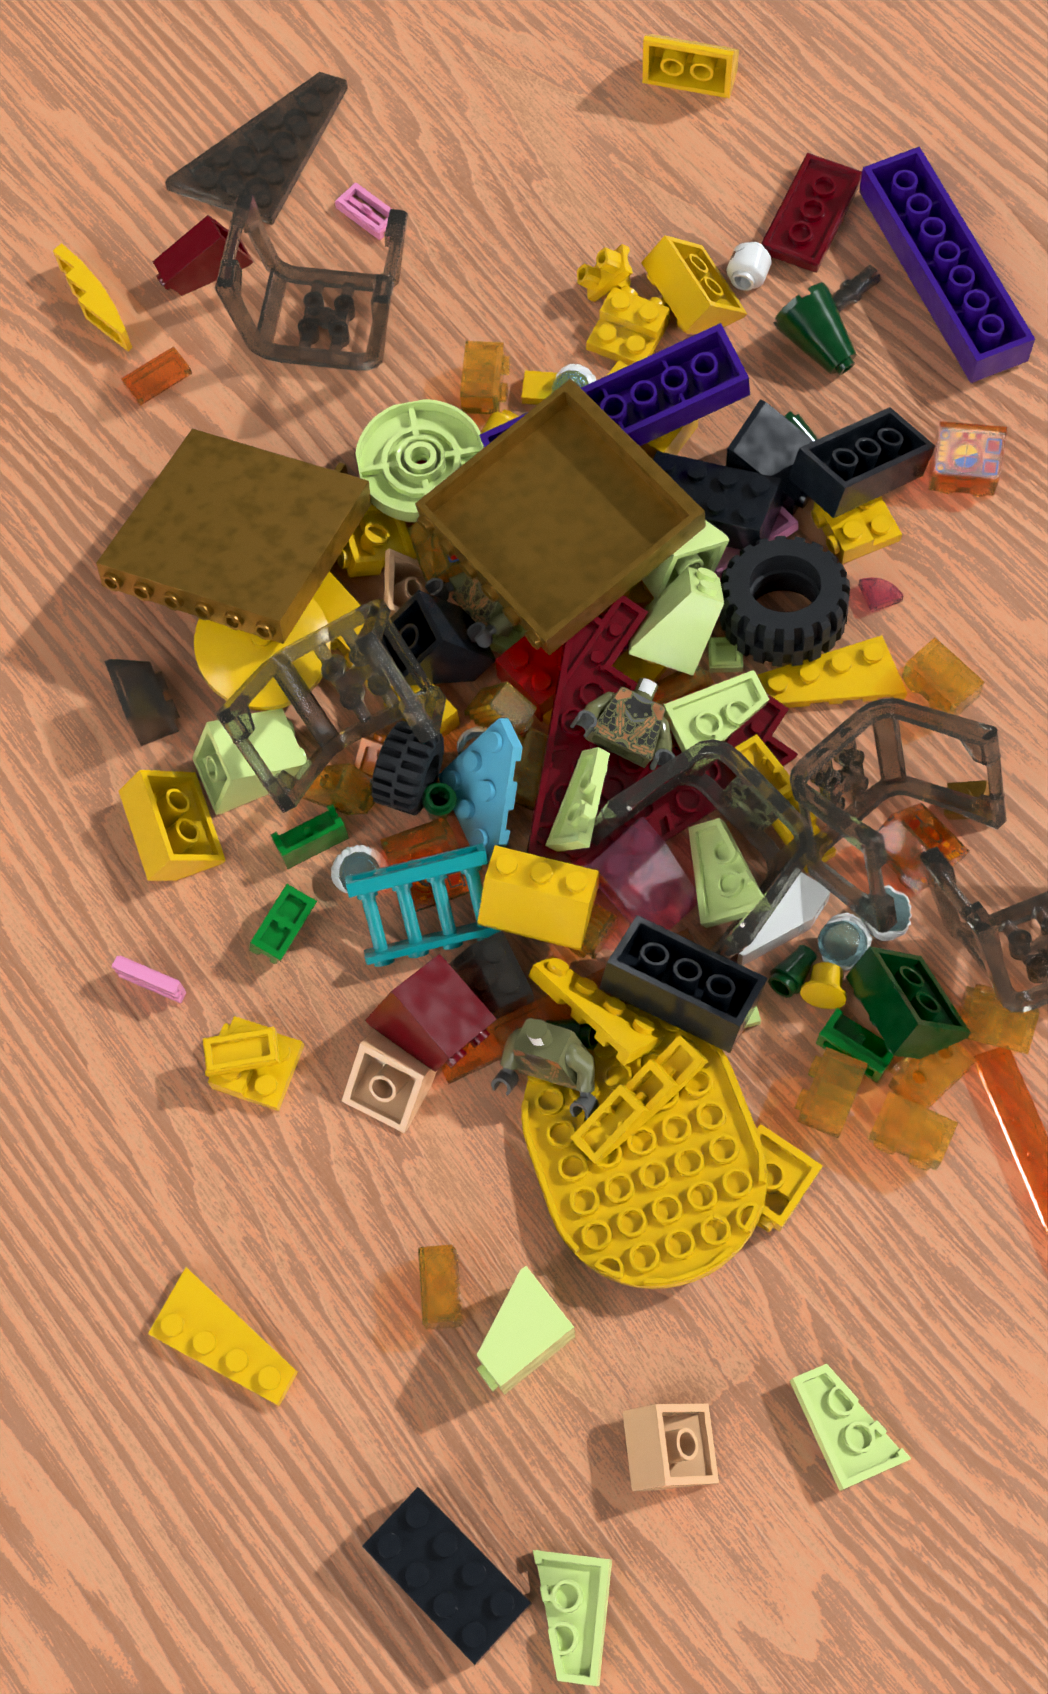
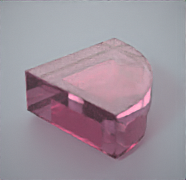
[858,577,904,612]

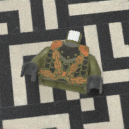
[425,572,514,648]
[570,678,676,775]
[491,1018,599,1120]

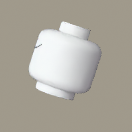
[726,242,772,291]

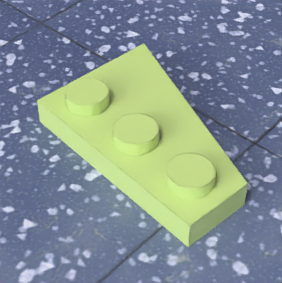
[663,670,769,769]
[545,747,610,852]
[688,818,770,928]
[790,1364,911,1491]
[533,1550,612,1686]

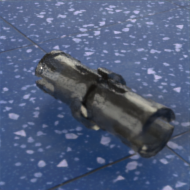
[832,265,881,312]

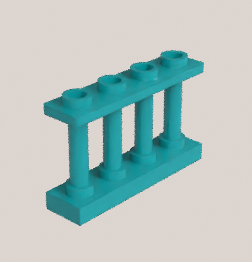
[345,843,503,967]

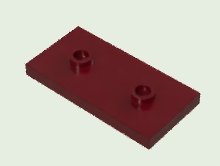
[761,153,862,273]

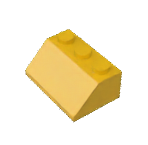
[642,34,739,99]
[641,235,747,334]
[118,770,226,881]
[477,845,599,951]

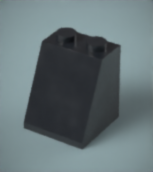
[726,399,814,516]
[374,590,496,686]

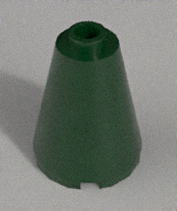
[773,282,857,375]

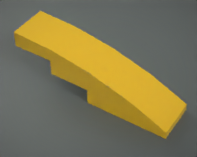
[53,243,133,352]
[728,734,837,873]
[570,1034,709,1164]

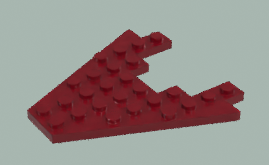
[526,595,798,884]

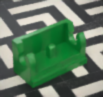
[270,803,349,869]
[249,884,317,964]
[816,1008,895,1083]

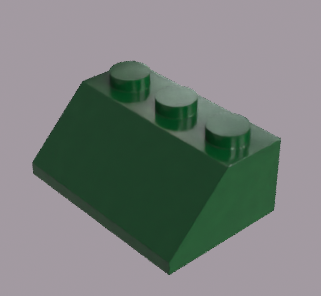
[846,946,971,1059]

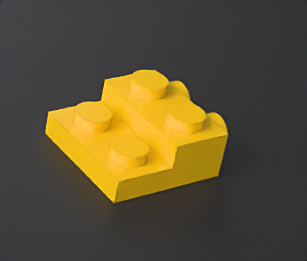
[586,286,670,366]
[811,496,902,564]
[337,505,417,577]
[205,1016,305,1111]
[757,1124,823,1232]

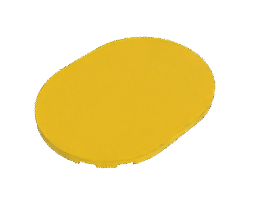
[521,1004,768,1289]

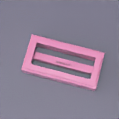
[335,182,401,240]
[111,956,186,1003]

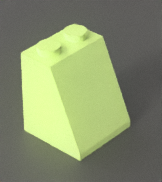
[642,520,729,598]
[628,567,724,675]
[192,708,307,815]
[476,1266,575,1395]

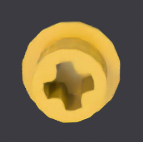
[800,962,847,1009]

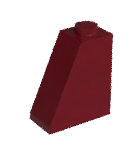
[152,215,253,296]

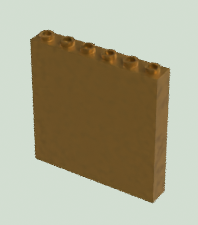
[415,378,706,656]
[96,428,371,644]

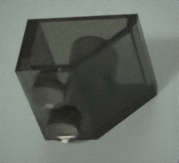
[104,659,180,746]
[449,930,535,1024]

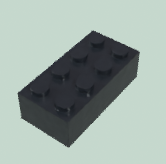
[788,407,936,518]
[653,451,783,550]
[599,915,767,1053]
[362,1487,532,1665]

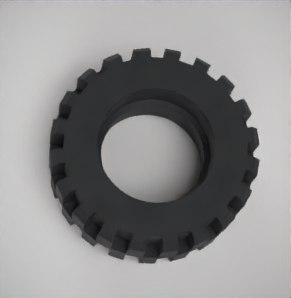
[720,536,850,667]

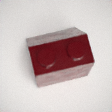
[365,954,496,1072]

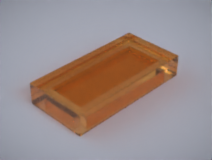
[121,346,192,406]

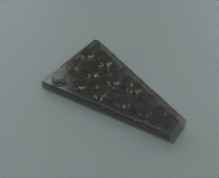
[165,72,348,225]

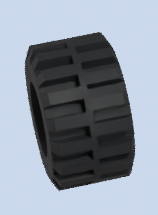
[372,721,444,816]

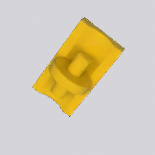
[576,244,633,302]

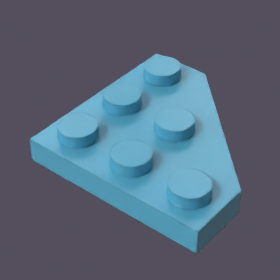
[438,718,523,861]

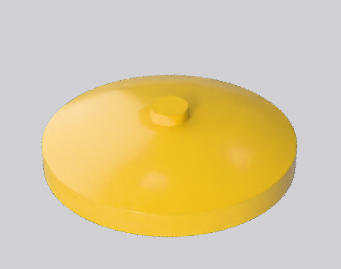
[194,598,331,711]

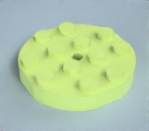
[355,399,483,523]

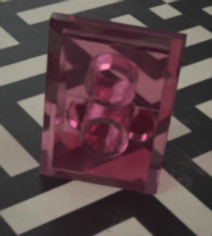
[582,817,698,930]

